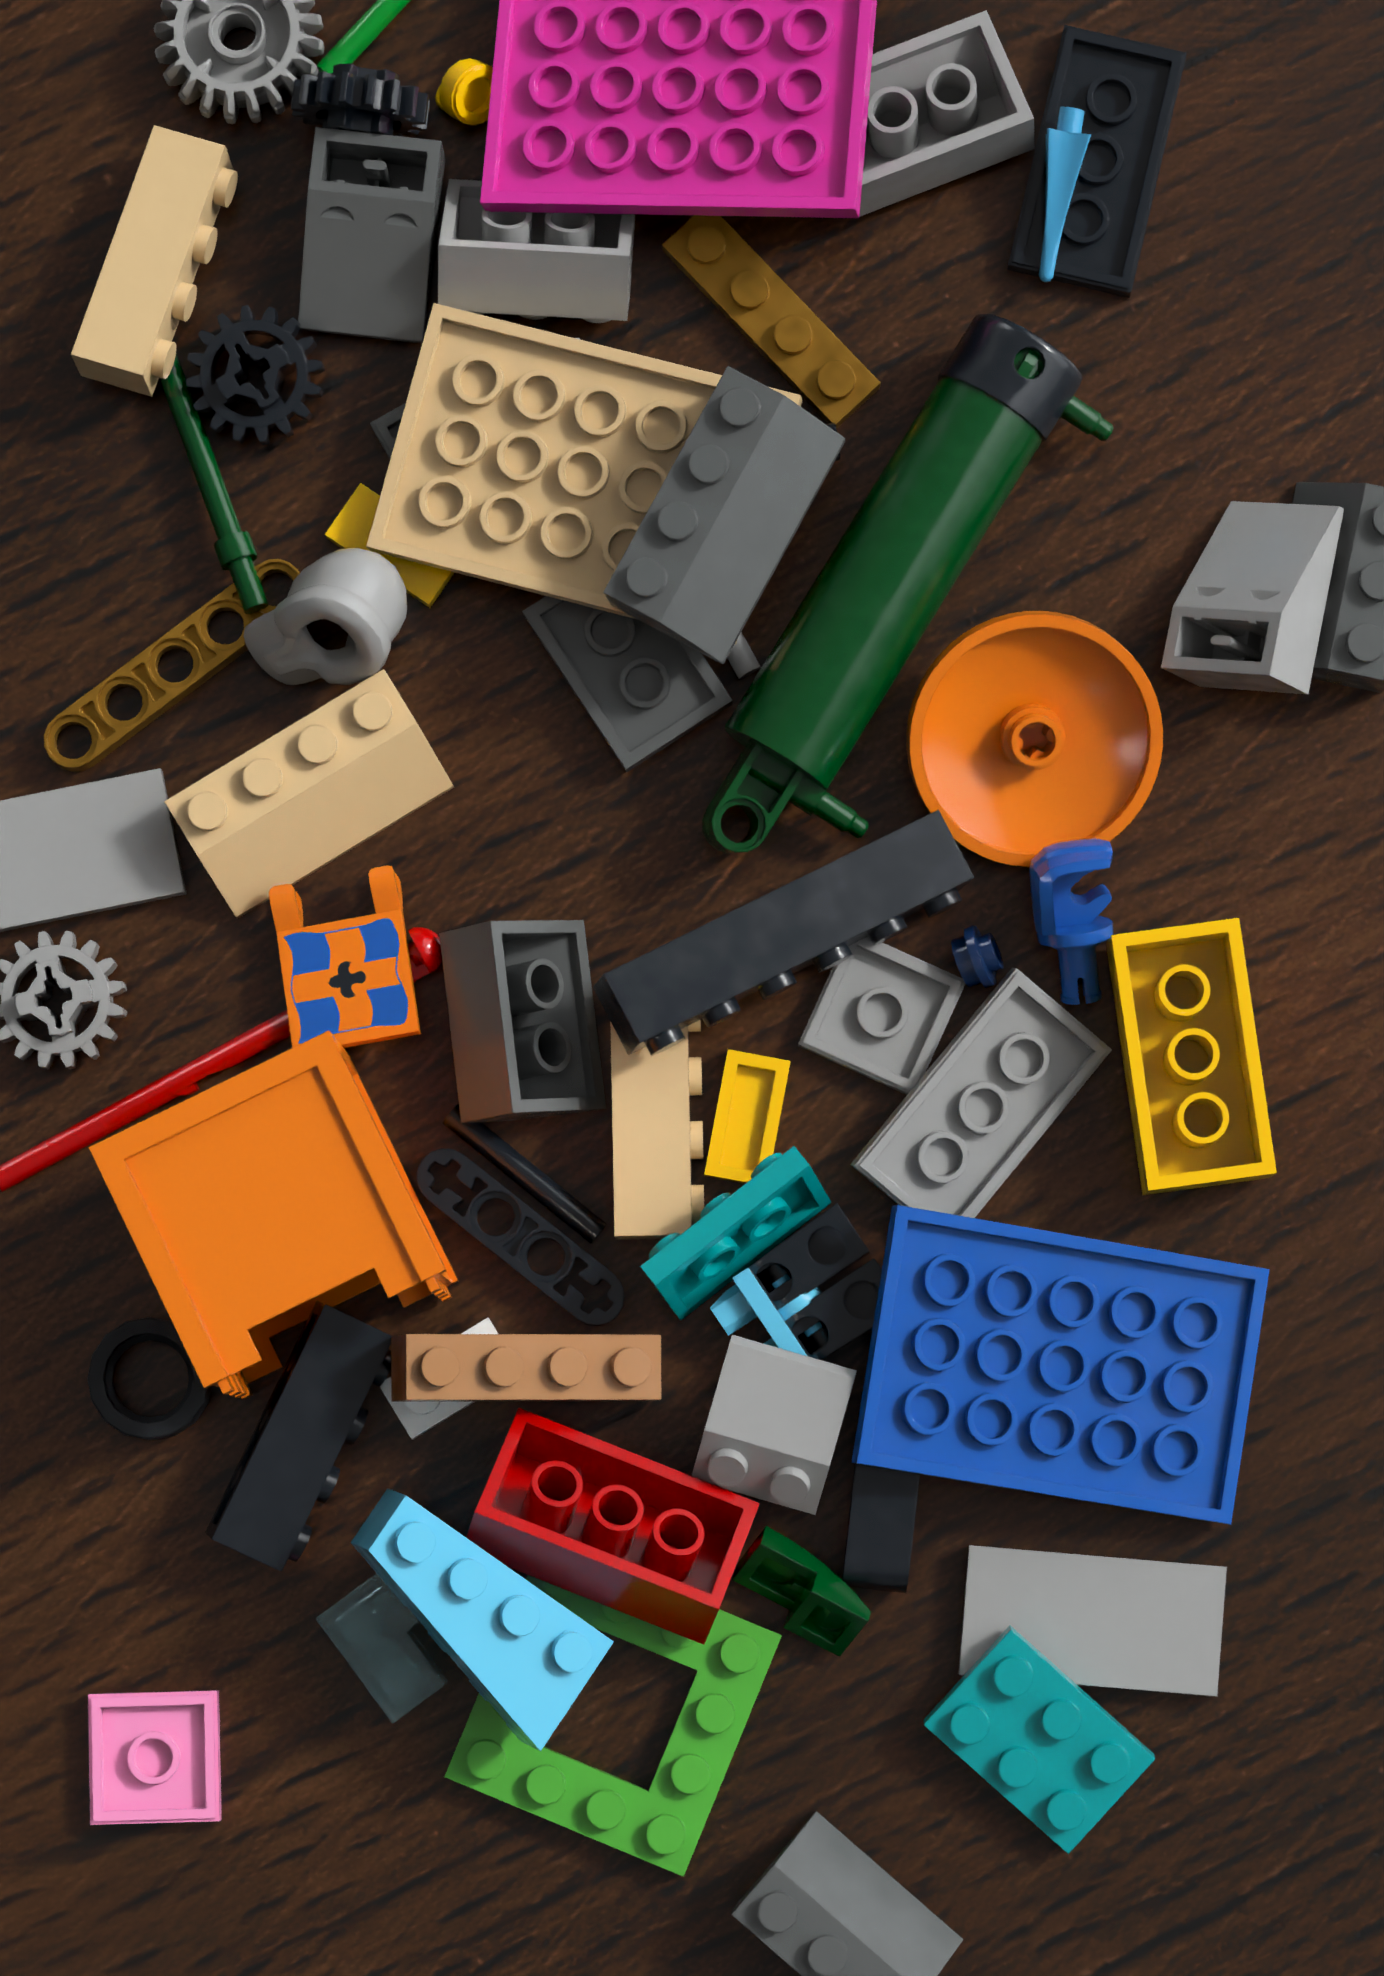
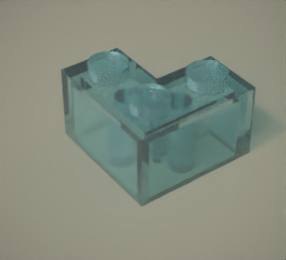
[316,1573,449,1724]

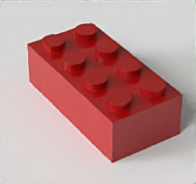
[466,1408,760,1645]

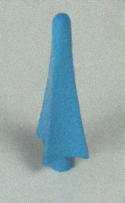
[1039,107,1091,282]

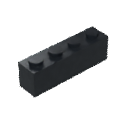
[205,1300,393,1572]

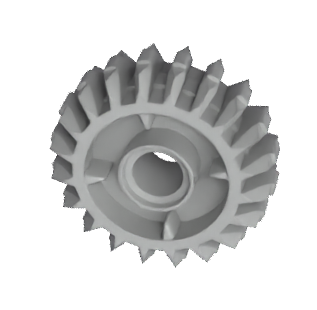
[154,0,324,125]

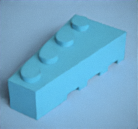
[351,1488,614,1751]

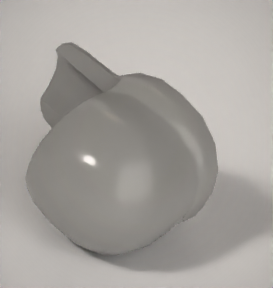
[243,548,407,685]

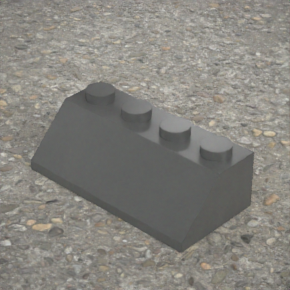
[603,366,846,664]

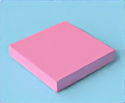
[88,1690,222,1825]

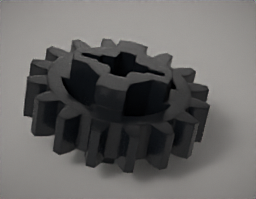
[291,64,430,136]
[186,305,325,445]

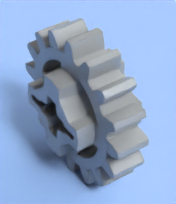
[0,931,127,1070]

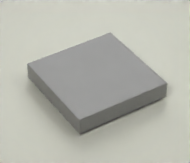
[798,936,965,1095]

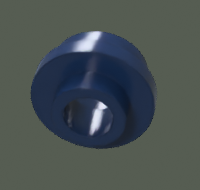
[951,925,1004,988]

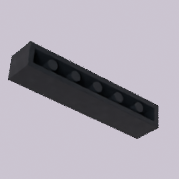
[593,810,974,1056]

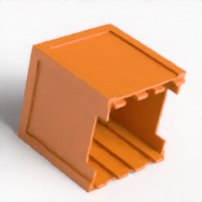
[89,1030,459,1400]

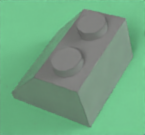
[692,1335,857,1515]

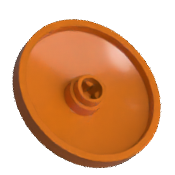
[907,611,1163,867]

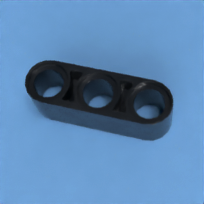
[842,1463,920,1593]

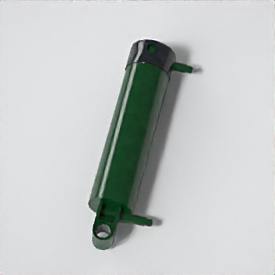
[702,314,1114,853]

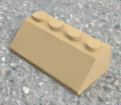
[164,669,454,919]

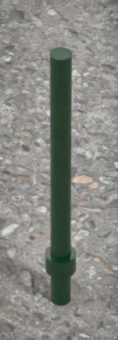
[159,353,269,614]

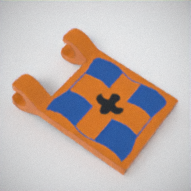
[269,865,421,1048]

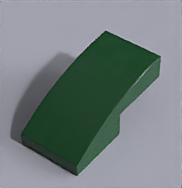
[733,1526,871,1657]

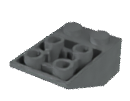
[298,127,446,344]

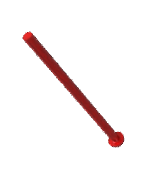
[0,927,442,1192]

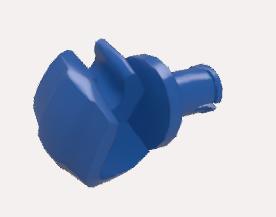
[1029,838,1114,1005]

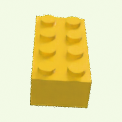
[1106,918,1277,1195]

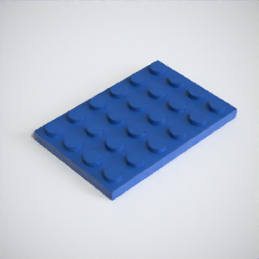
[851,1205,1270,1524]

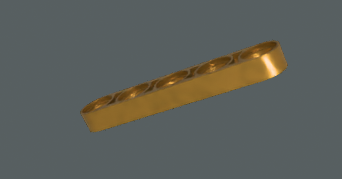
[44,559,300,772]

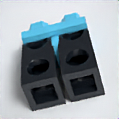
[710,1203,882,1360]

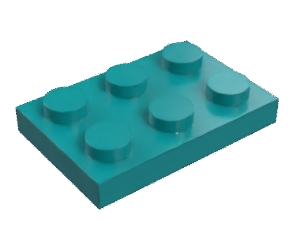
[640,1146,832,1321]
[923,1625,1155,1854]

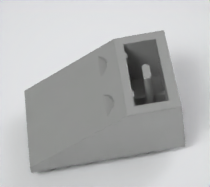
[1161,501,1344,694]

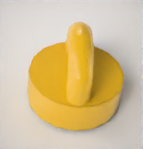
[435,58,493,125]

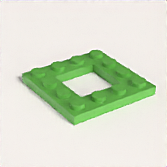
[444,1575,782,1877]

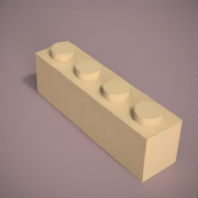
[71,125,238,397]
[610,1020,704,1240]

